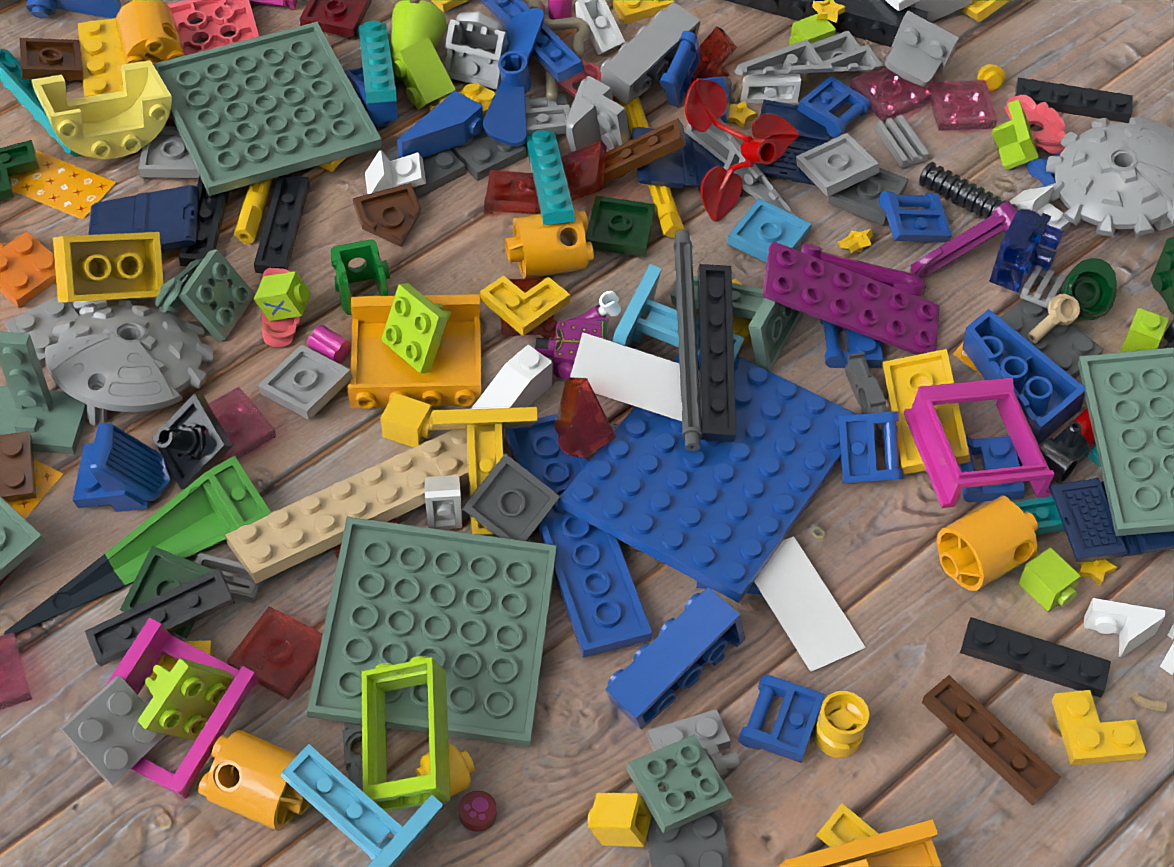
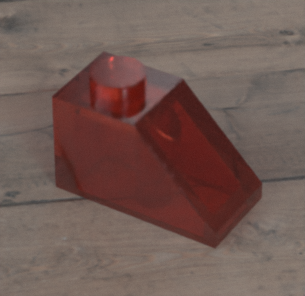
[554,377,616,458]

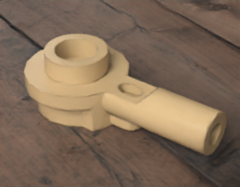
[1027,294,1080,344]

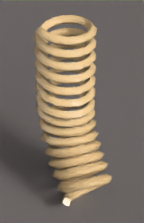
[730,80,742,103]
[1130,692,1167,712]

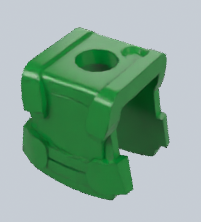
[331,239,390,315]

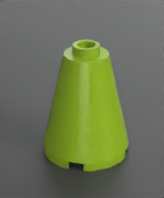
[391,0,448,81]

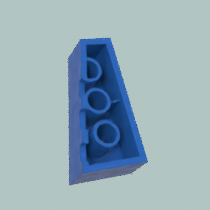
[962,309,1085,445]
[605,587,746,729]

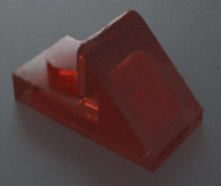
[691,26,737,84]

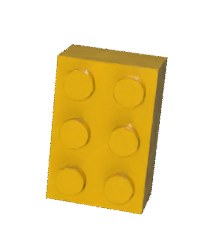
[53,232,164,302]

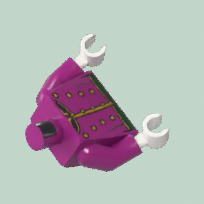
[535,291,621,382]

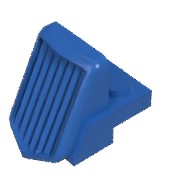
[73,423,171,512]

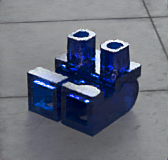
[989,209,1064,293]

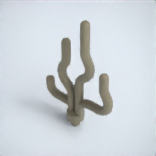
[499,0,590,100]

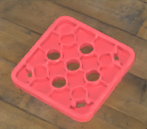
[167,0,259,56]

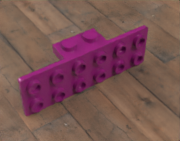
[763,242,940,355]

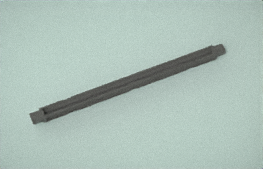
[673,230,702,451]

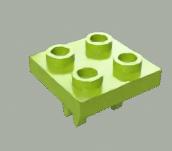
[381,283,451,374]
[137,658,235,741]

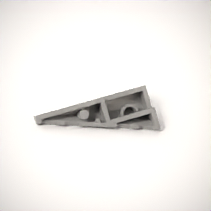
[735,31,882,76]
[685,115,796,216]

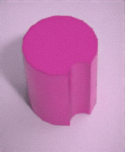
[548,0,572,20]
[307,325,351,364]

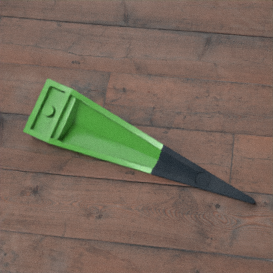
[3,455,271,638]

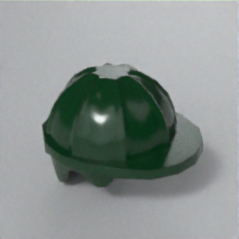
[1062,258,1117,320]

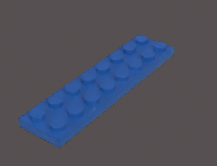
[505,411,652,658]

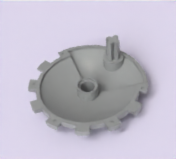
[1046,117,1174,237]
[45,298,213,426]

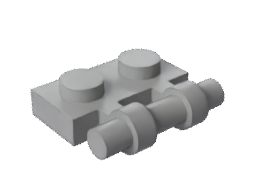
[525,94,570,135]
[647,709,740,777]

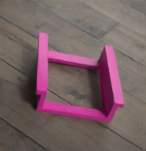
[903,378,1054,508]
[105,618,259,799]

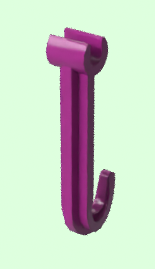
[910,201,1023,278]
[801,243,926,296]

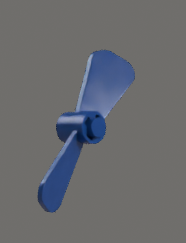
[26,0,121,19]
[483,8,544,146]

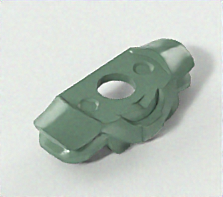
[156,258,204,313]

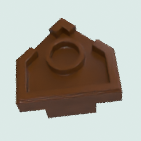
[353,183,421,247]

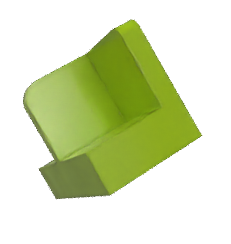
[992,99,1039,170]

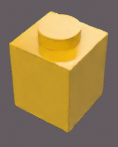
[380,393,434,448]
[588,793,652,847]

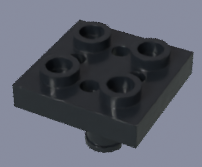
[152,393,233,489]

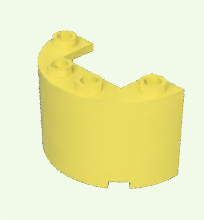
[31,60,172,159]

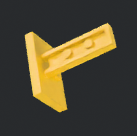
[430,407,538,535]

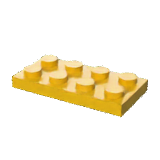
[78,18,126,97]
[882,349,971,475]

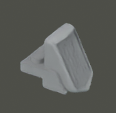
[444,11,508,89]
[884,11,959,87]
[566,76,630,159]

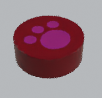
[458,791,497,832]

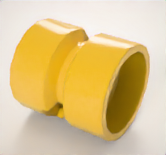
[814,691,869,758]

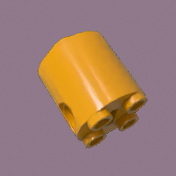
[116,0,185,64]
[505,208,594,279]
[936,496,1038,591]
[198,730,310,831]

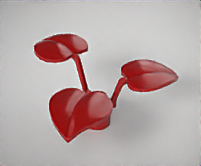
[685,78,800,222]

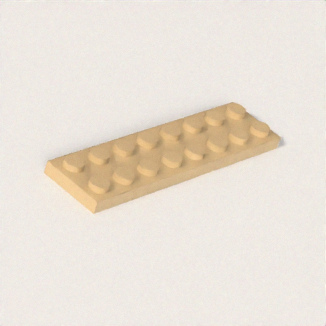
[225,429,469,584]

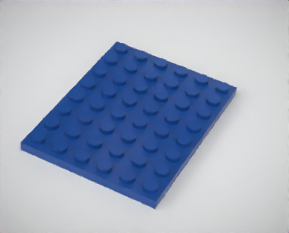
[558,354,856,603]

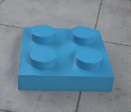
[727,199,812,263]

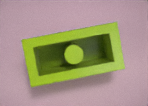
[391,37,456,111]

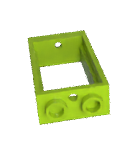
[361,656,451,812]

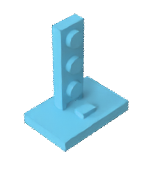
[612,264,744,361]
[280,744,443,867]

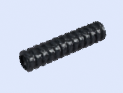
[919,162,1035,238]

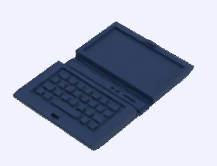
[756,100,829,185]
[632,127,743,197]
[88,185,199,251]
[1049,478,1174,562]

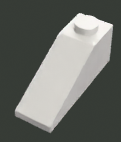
[471,345,552,431]

